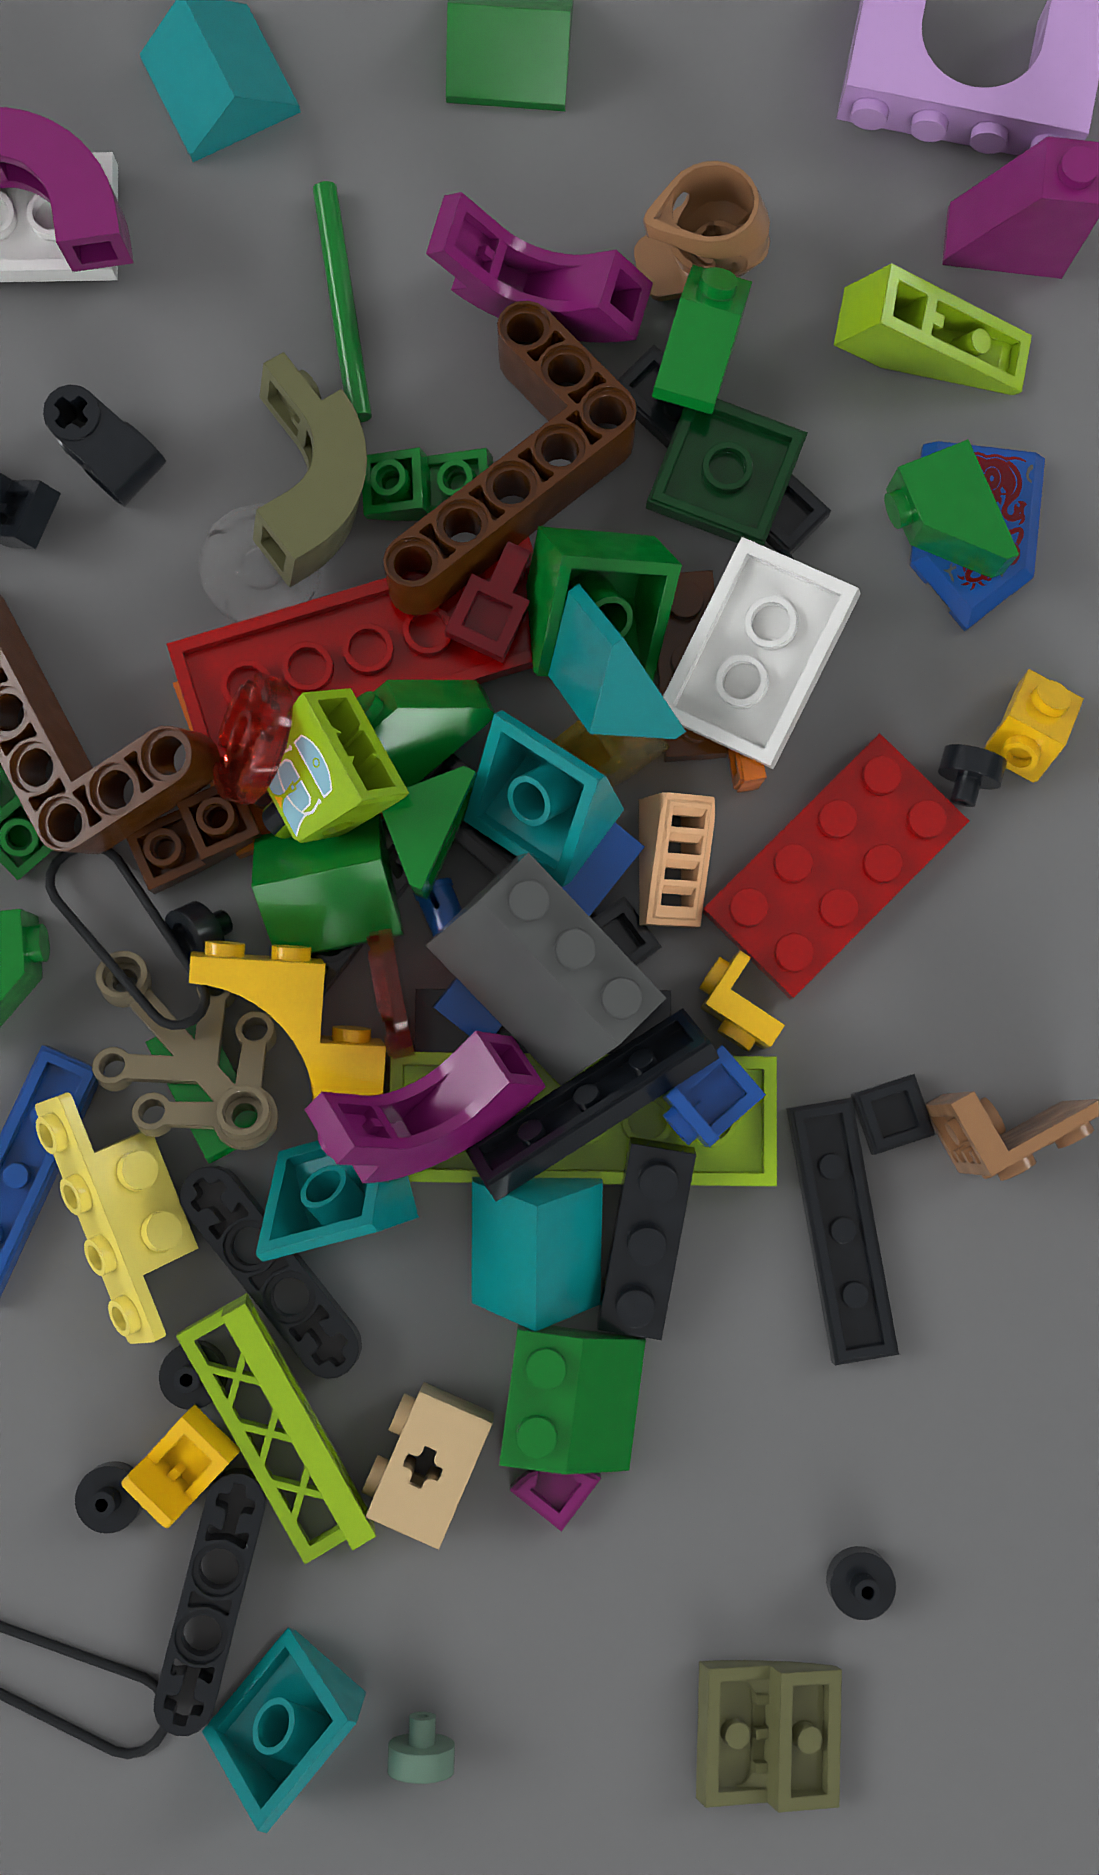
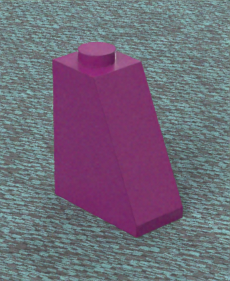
[942,136,1099,279]

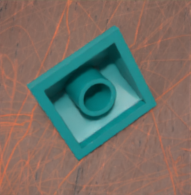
[139,0,301,162]
[548,584,686,739]
[464,710,624,887]
[256,1140,419,1262]
[472,1177,603,1332]
[202,1627,366,1833]

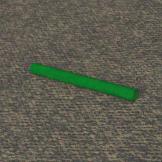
[313,181,372,423]

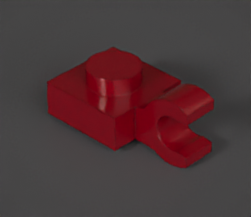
[445,541,532,663]

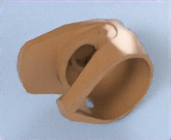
[634,161,770,301]

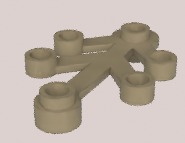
[92,951,279,1150]

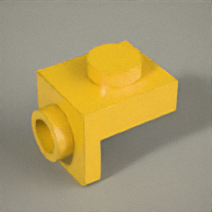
[984,669,1084,782]
[699,950,785,1052]
[121,1404,240,1528]

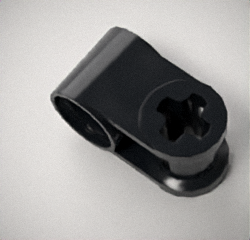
[43,384,166,507]

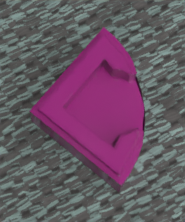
[510,1470,601,1532]

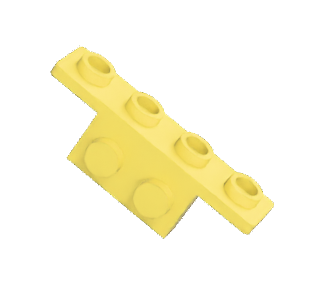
[35,1092,198,1344]

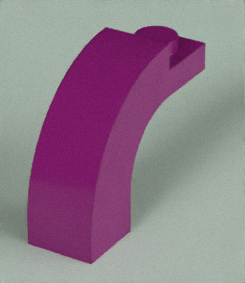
[0,107,134,272]
[426,192,653,343]
[304,1031,546,1183]

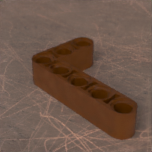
[383,301,637,616]
[0,595,220,854]

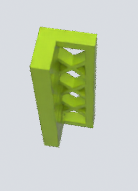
[176,1293,376,1564]

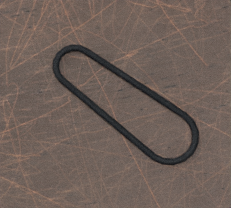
[45,848,210,1030]
[0,1621,169,1759]

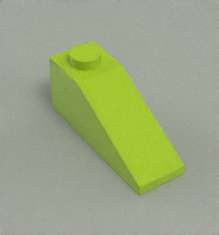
[834,263,1032,395]

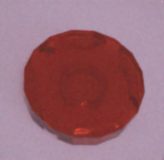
[213,672,293,805]
[367,928,416,1060]

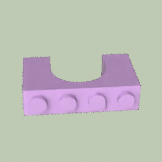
[836,0,1099,156]

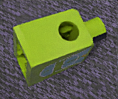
[257,688,409,843]

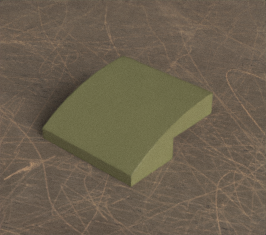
[696,1660,842,1813]

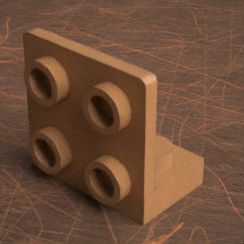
[925,1091,1099,1181]

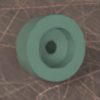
[387,1712,455,1784]

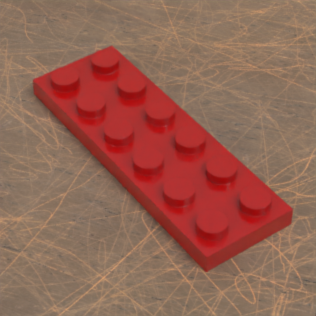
[166,537,533,764]

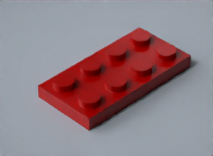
[702,733,970,1000]

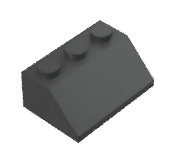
[425,853,666,1085]

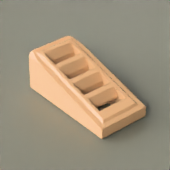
[639,792,715,928]

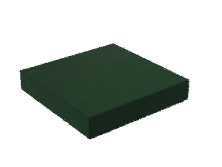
[646,398,808,546]

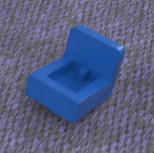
[662,1045,766,1147]

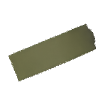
[252,352,367,588]

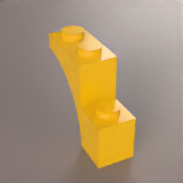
[189,941,386,1101]

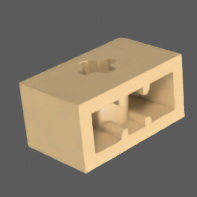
[361,1382,494,1550]

